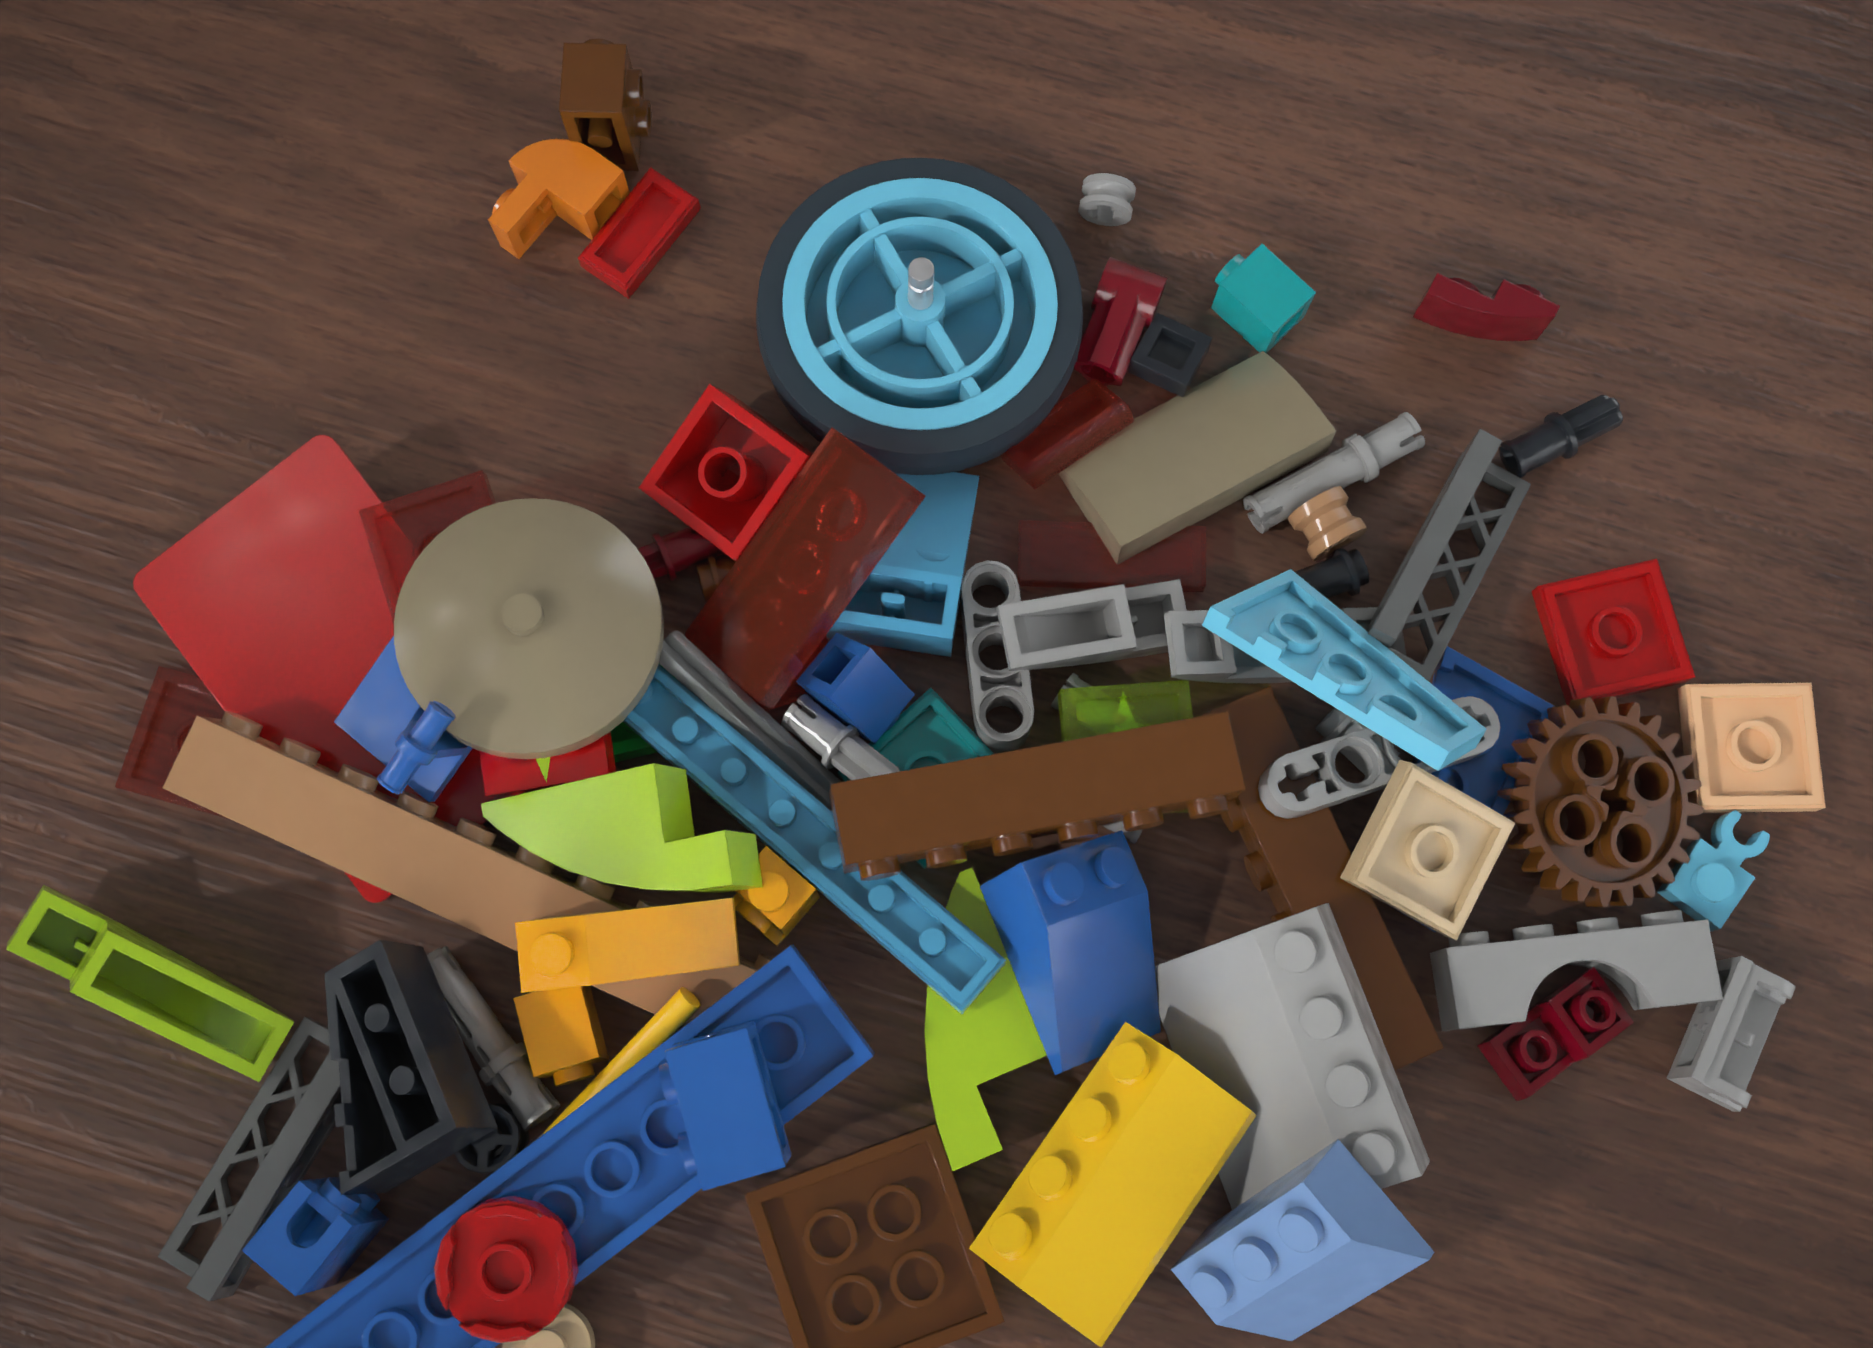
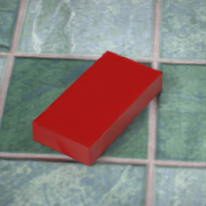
[578,167,701,299]

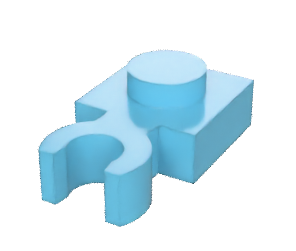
[1657,810,1770,931]

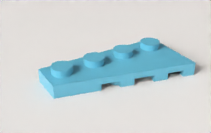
[1202,569,1487,771]

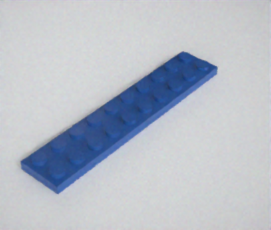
[265,944,875,1348]

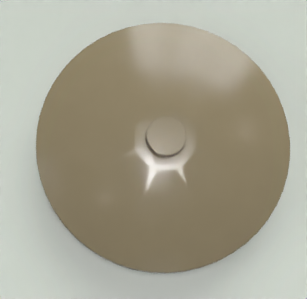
[394,498,664,759]

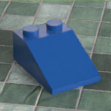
[980,830,1161,1075]

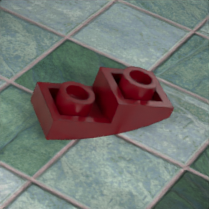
[1413,273,1560,341]
[1477,967,1634,1102]

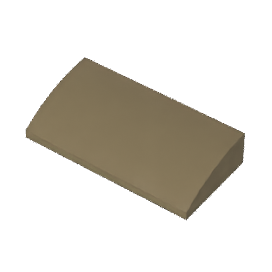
[1053,351,1336,565]

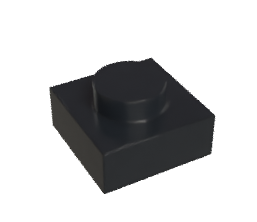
[1128,313,1212,397]

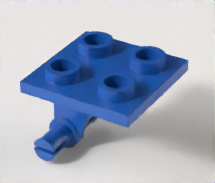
[334,636,473,803]

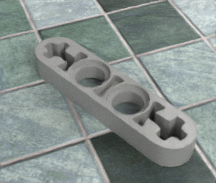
[1258,696,1500,819]

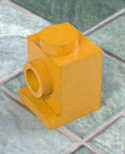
[734,846,820,947]

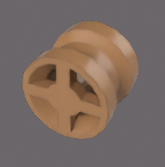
[1287,486,1368,562]

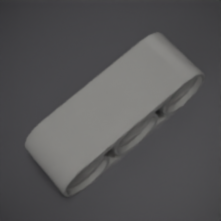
[960,560,1034,753]

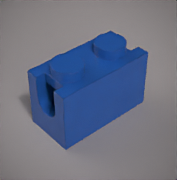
[659,1021,792,1191]
[242,1177,389,1296]

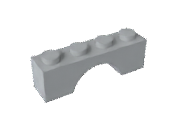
[1430,910,1723,1031]

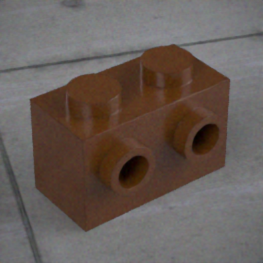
[559,39,652,171]

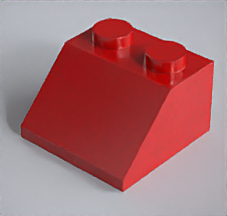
[638,384,829,562]

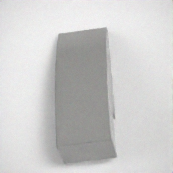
[996,579,1187,671]

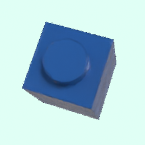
[796,633,915,744]

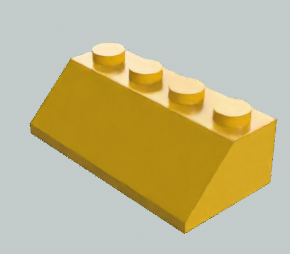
[969,1022,1257,1347]

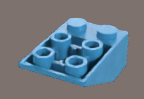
[823,463,979,657]

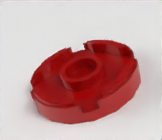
[434,1196,578,1343]

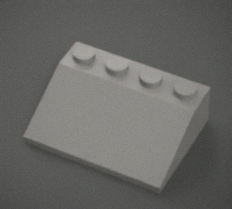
[1155,903,1430,1210]

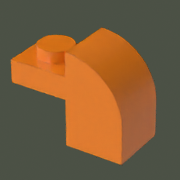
[488,139,630,259]

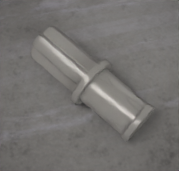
[781,694,899,780]

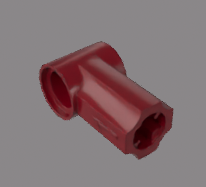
[1074,257,1168,387]

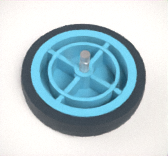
[756,158,1083,475]

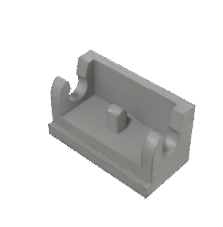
[1666,956,1796,1112]

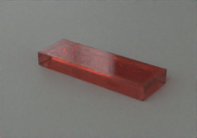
[1017,520,1206,592]

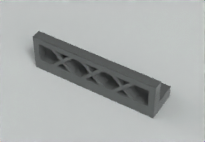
[1366,429,1531,681]
[158,1017,342,1302]

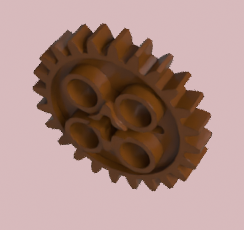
[1497,696,1704,907]

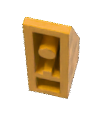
[515,897,740,993]

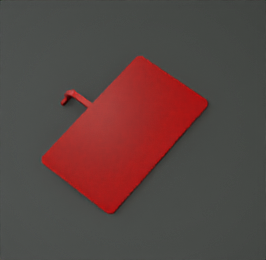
[133,435,526,903]

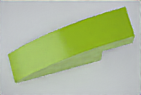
[481,763,763,893]
[924,868,1047,1171]
[6,885,294,1082]

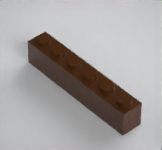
[1200,686,1444,1071]
[829,711,1246,881]

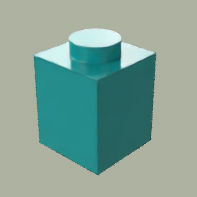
[1211,244,1316,353]

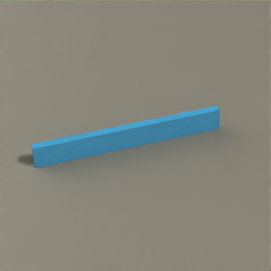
[622,664,1006,1014]

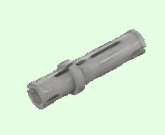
[1243,412,1425,534]
[427,946,561,1132]

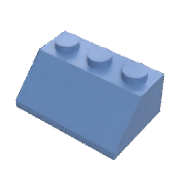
[1171,1139,1435,1341]

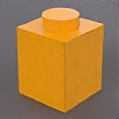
[513,985,609,1087]

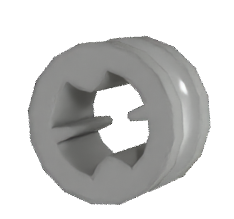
[1078,173,1136,226]

